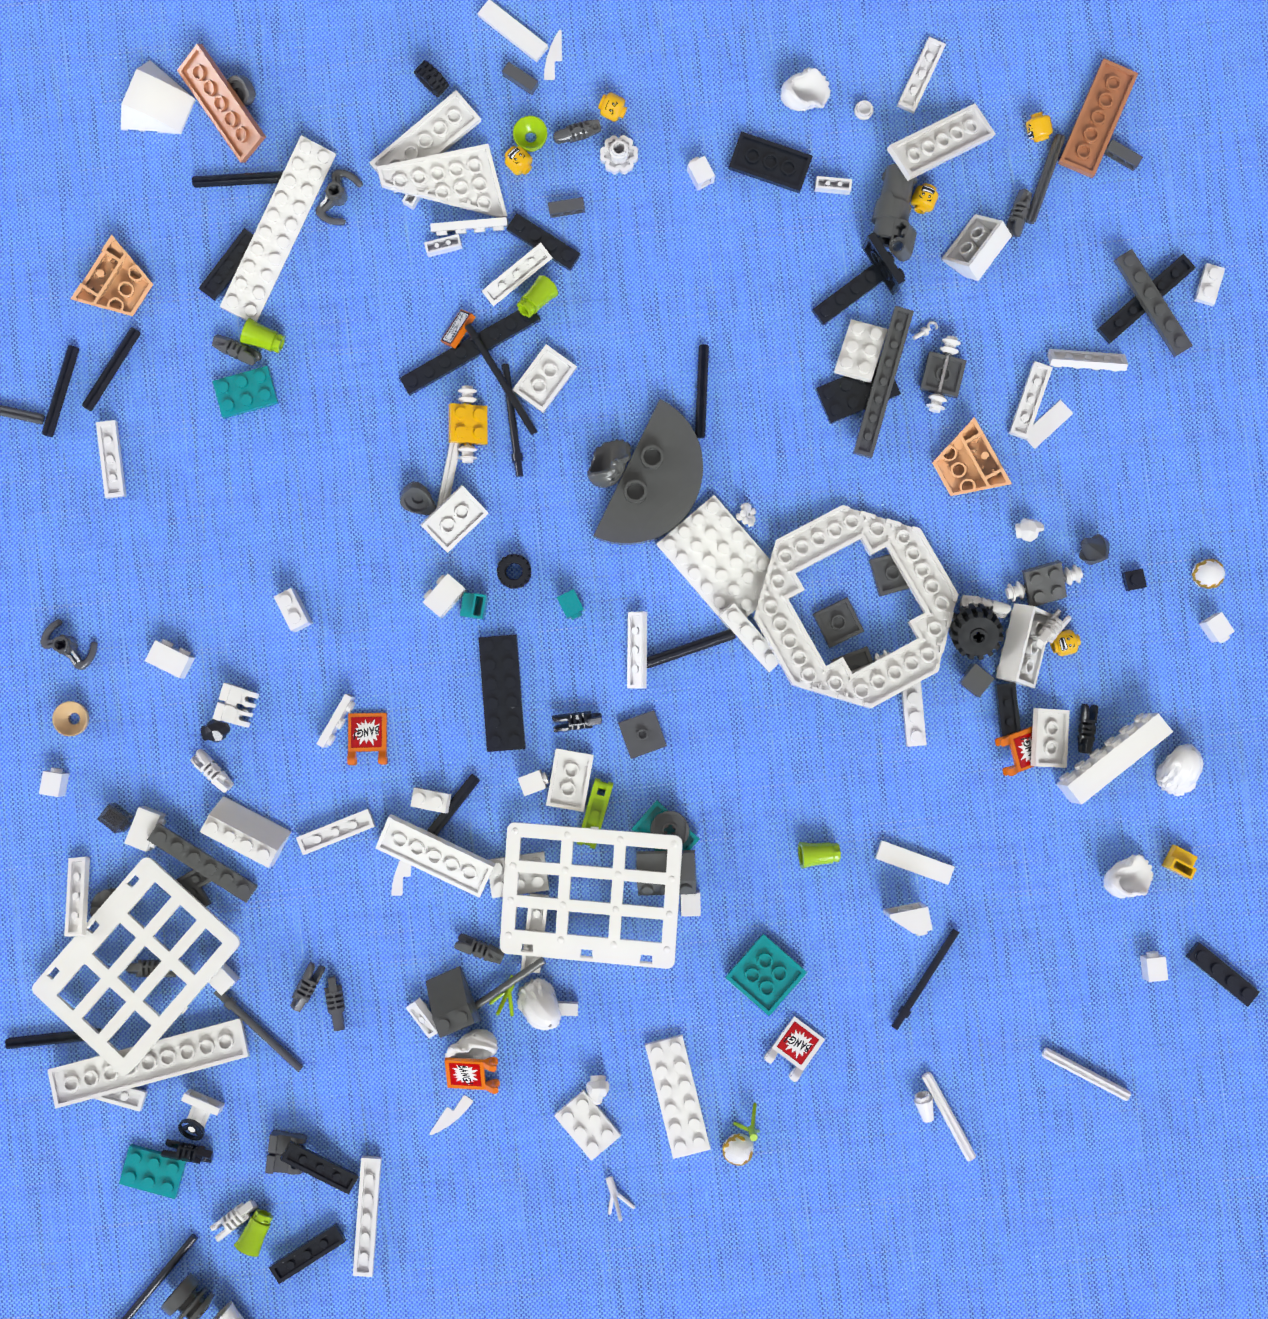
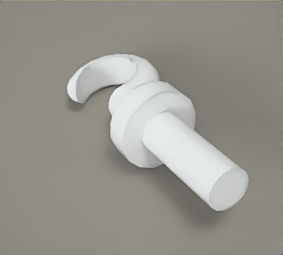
[912,321,938,340]

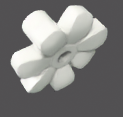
[736,503,756,527]

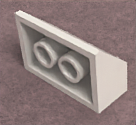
[942,214,1012,281]

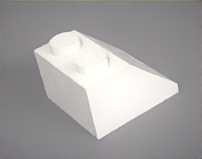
[883,902,933,936]

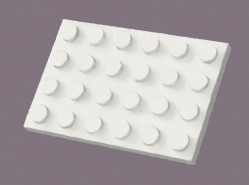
[656,495,770,629]

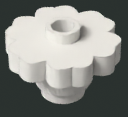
[600,135,638,175]

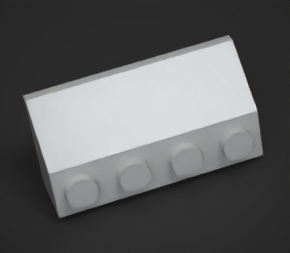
[996,603,1053,688]
[200,796,292,868]

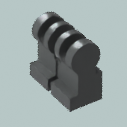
[265,1129,307,1175]

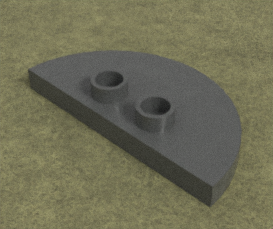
[593,399,703,545]

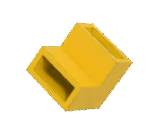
[1161,845,1198,880]

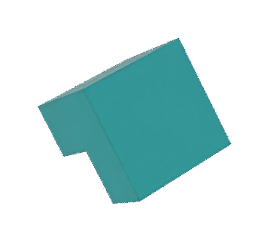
[460,592,488,620]

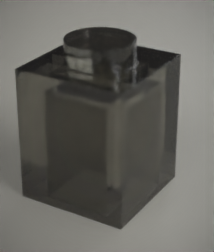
[97,803,133,833]

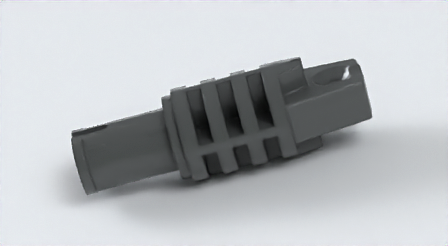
[324,975,345,1031]

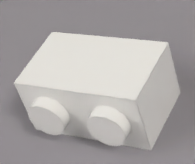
[423,574,467,618]
[274,588,313,632]
[145,639,195,678]
[124,806,166,852]

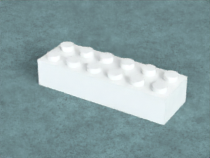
[1056,713,1173,805]

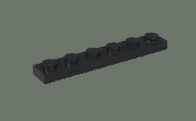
[1097,254,1196,344]

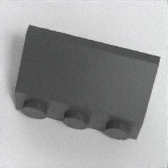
[636,850,697,896]

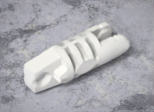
[960,595,1011,619]
[1035,609,1071,649]
[191,749,234,793]
[210,1200,258,1242]

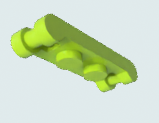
[577,778,614,849]

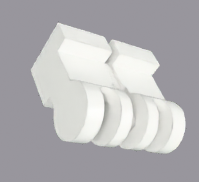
[212,683,259,728]

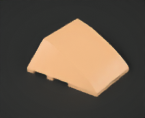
[71,235,153,316]
[932,417,1012,496]

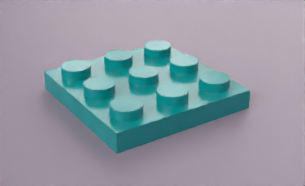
[725,933,807,1016]

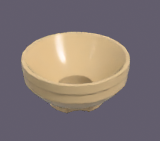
[52,701,89,736]

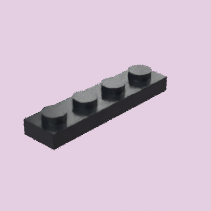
[506,213,581,271]
[199,228,253,301]
[812,265,884,326]
[1185,942,1260,1007]
[280,1140,359,1195]
[269,1223,347,1284]

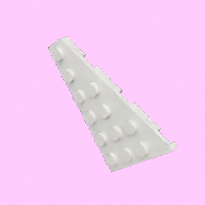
[377,144,507,218]

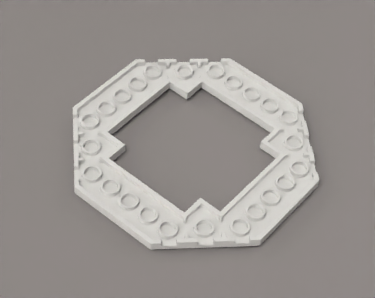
[754,505,959,709]

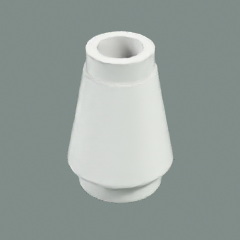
[914,1091,934,1123]

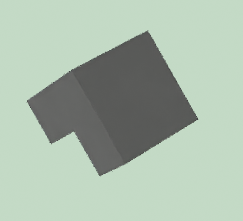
[958,663,995,697]

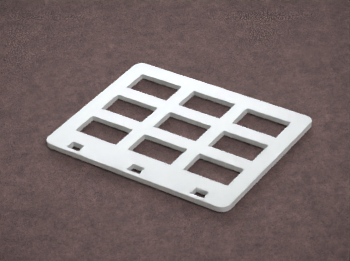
[500,822,683,969]
[32,857,240,1075]

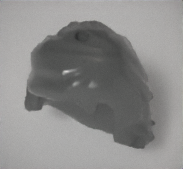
[587,439,631,488]

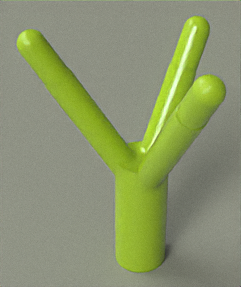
[489,975,515,1016]
[733,1103,760,1141]

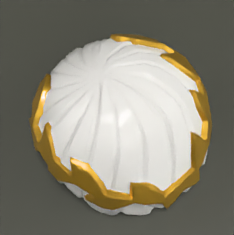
[1192,559,1225,589]
[722,1133,754,1166]

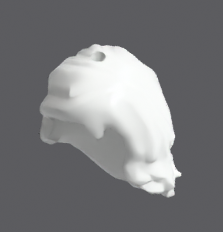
[780,67,831,111]
[1156,744,1204,796]
[1103,854,1154,899]
[517,978,561,1031]
[444,1029,498,1059]

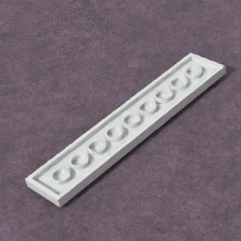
[220,135,336,322]
[48,1018,250,1109]

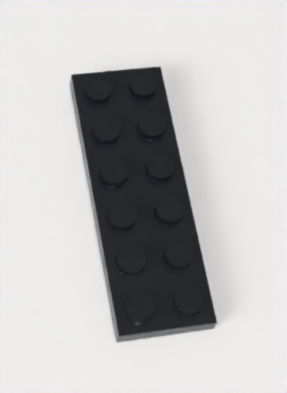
[478,634,526,752]

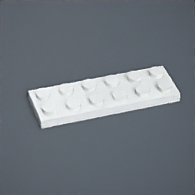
[369,90,481,193]
[887,103,996,181]
[376,814,495,898]
[645,1034,711,1159]

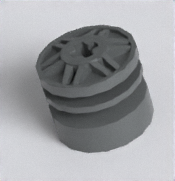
[160,1273,215,1319]

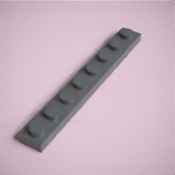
[853,306,914,459]

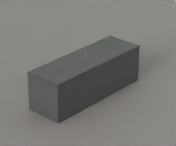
[502,62,539,95]
[1104,139,1143,171]
[548,197,585,218]

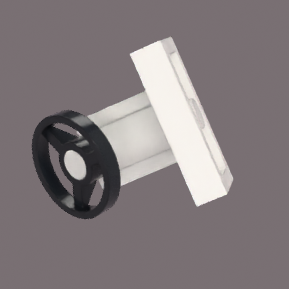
[178,1089,225,1141]

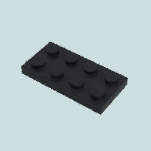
[728,131,813,194]
[815,362,901,424]

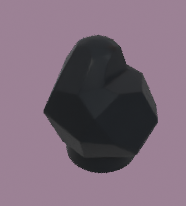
[201,719,230,743]

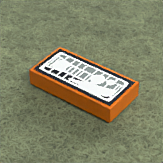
[441,309,475,349]

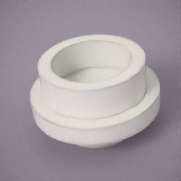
[854,100,873,120]

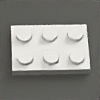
[834,319,888,383]
[512,344,577,414]
[420,485,489,553]
[1031,708,1070,768]
[546,748,594,812]
[487,851,550,898]
[554,1089,621,1161]

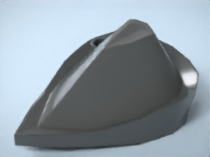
[228,75,256,107]
[400,481,436,515]
[1079,534,1110,565]

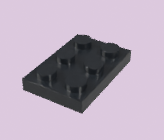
[862,232,905,295]

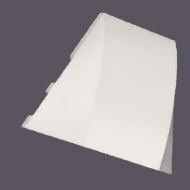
[121,60,196,134]

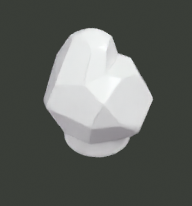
[1015,518,1044,542]
[586,1075,609,1105]

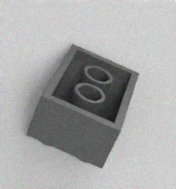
[426,966,482,1038]

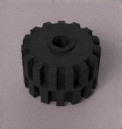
[949,603,1004,660]

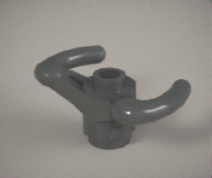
[316,169,363,225]
[40,619,98,670]

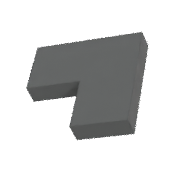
[176,870,212,907]

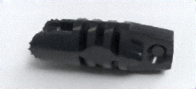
[1077,704,1098,754]
[552,711,602,732]
[161,1139,214,1164]

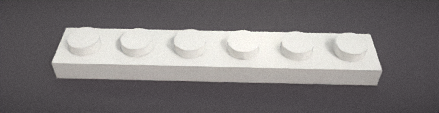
[353,1156,382,1277]

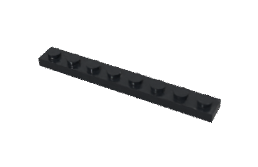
[399,310,541,396]

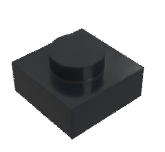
[1122,568,1147,591]

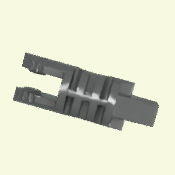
[553,119,601,144]
[1006,189,1032,238]
[212,334,262,365]
[454,933,505,964]
[126,960,176,977]
[290,962,325,1012]

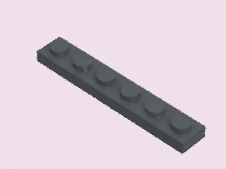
[1114,249,1193,357]
[147,823,258,903]

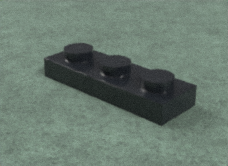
[995,683,1021,737]

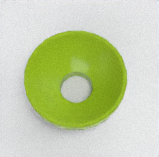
[513,116,548,152]

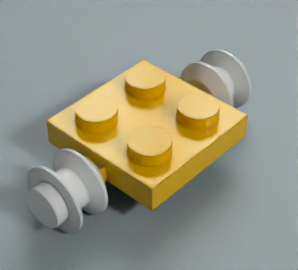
[448,385,488,463]

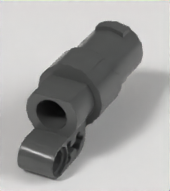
[872,164,917,262]

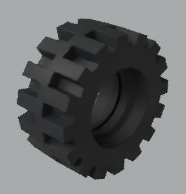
[414,60,449,97]
[497,554,532,589]

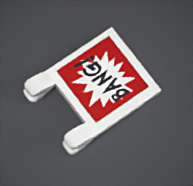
[764,1016,825,1082]

